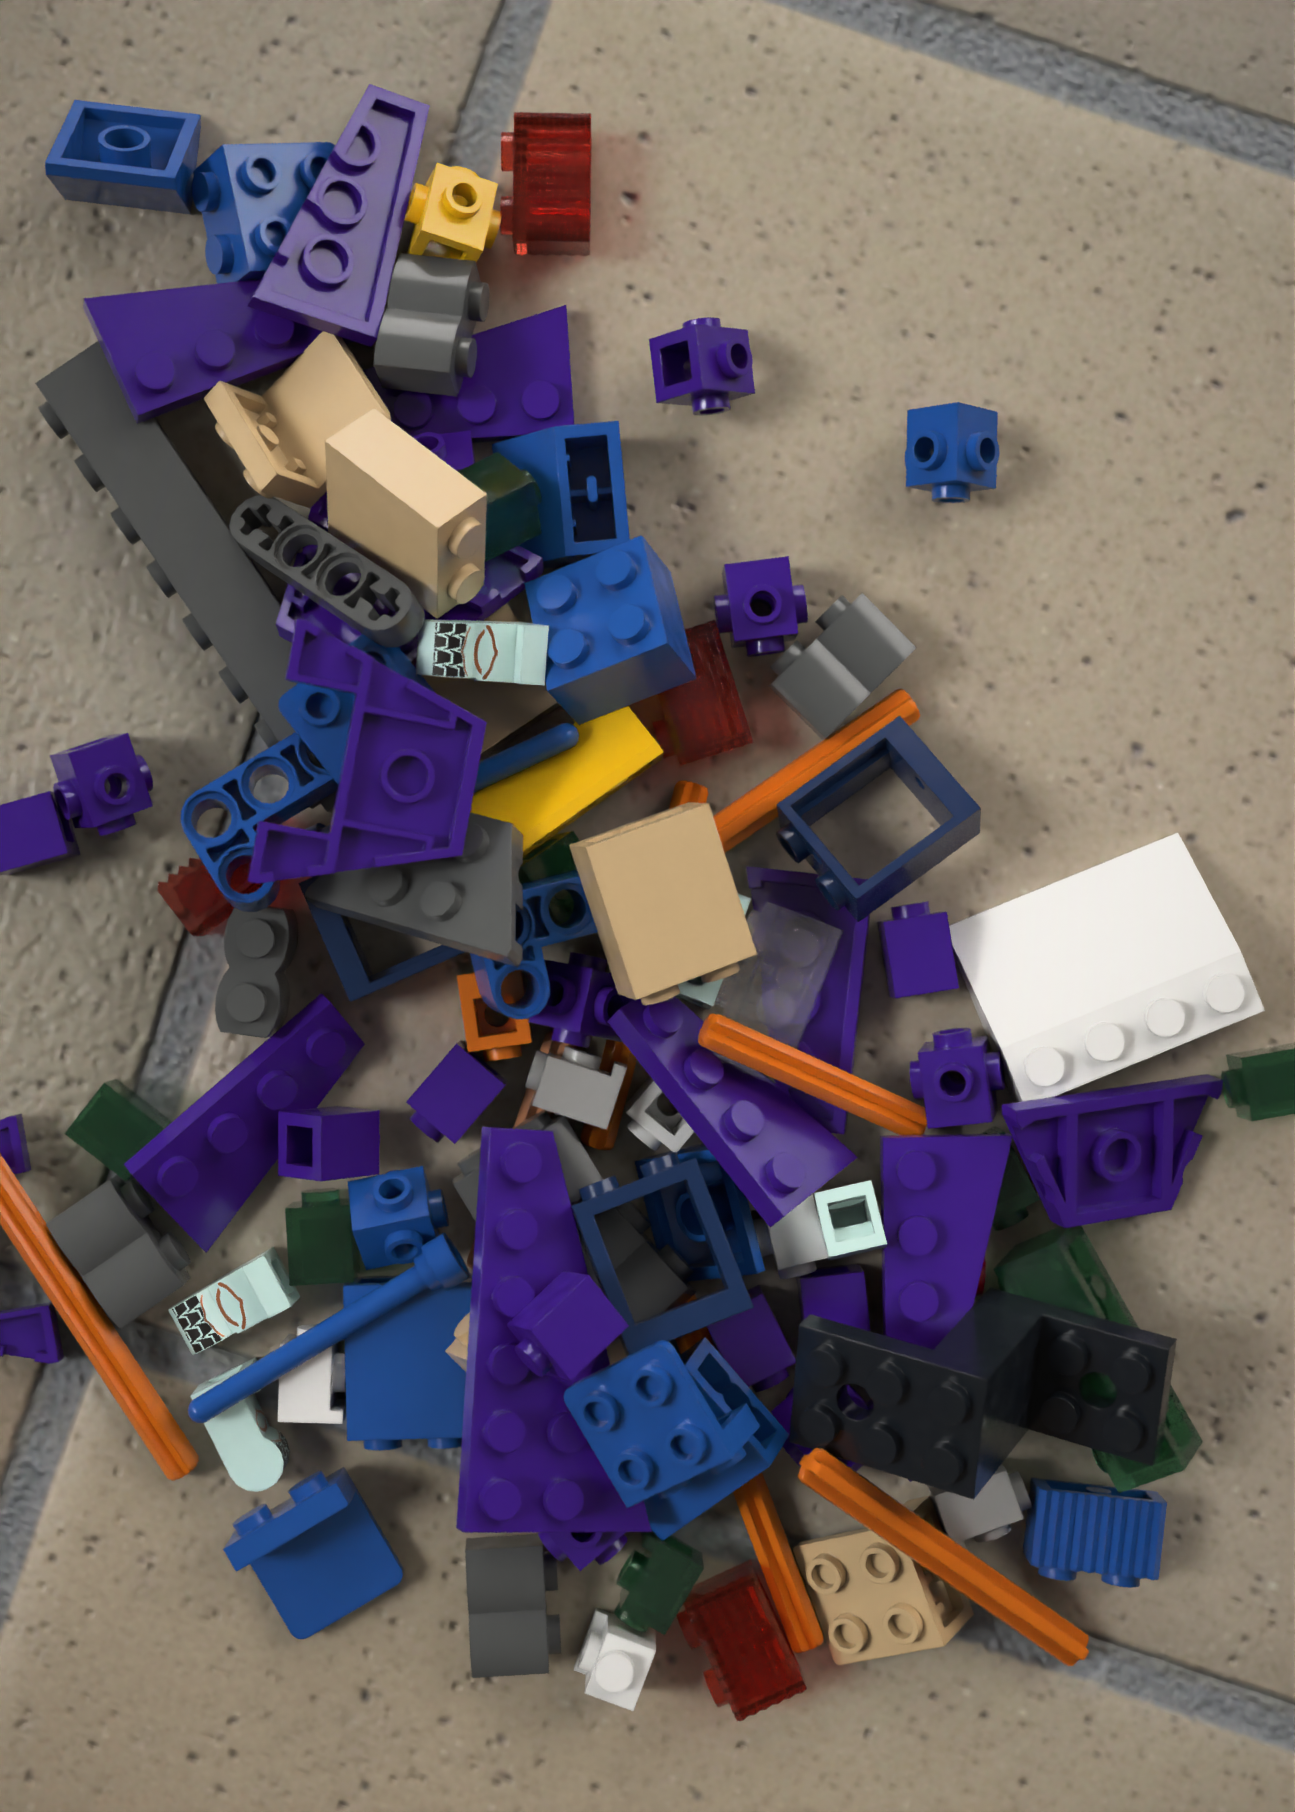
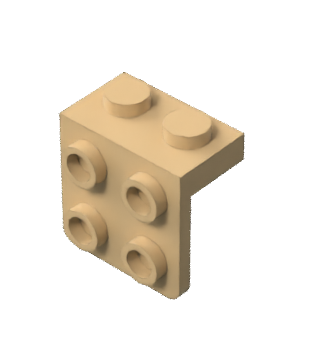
[203,331,391,508]

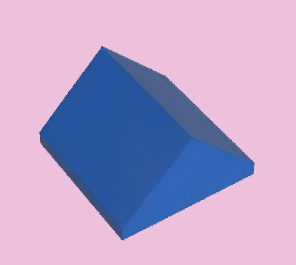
[45,100,201,215]
[634,1143,765,1282]

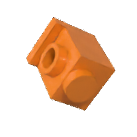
[457,970,533,1062]

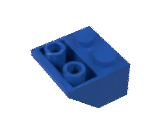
[492,421,630,569]

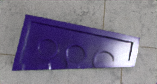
[83,279,355,424]
[746,866,871,1135]
[880,1134,1012,1350]

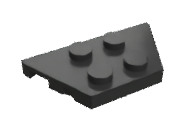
[304,812,523,967]

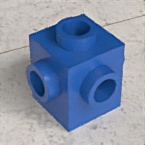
[905,402,1000,503]
[348,1166,449,1270]

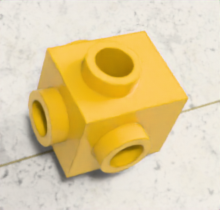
[404,163,502,262]

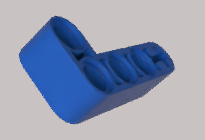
[180,732,338,912]
[470,870,597,1019]

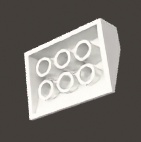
[949,833,1265,1103]

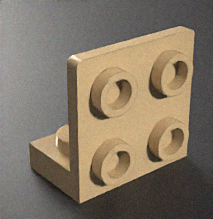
[793,1496,974,1665]

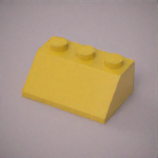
[470,706,664,857]

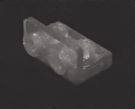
[715,901,844,1049]

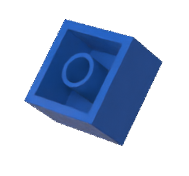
[524,535,697,725]

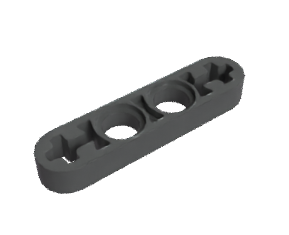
[229,495,425,648]

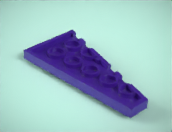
[456,1127,651,1533]

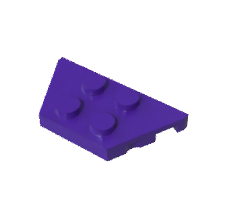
[1002,1074,1223,1228]

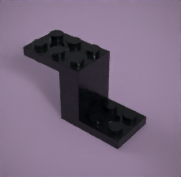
[789,1287,1177,1500]

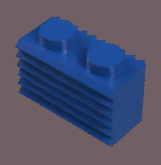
[1023,1478,1167,1588]

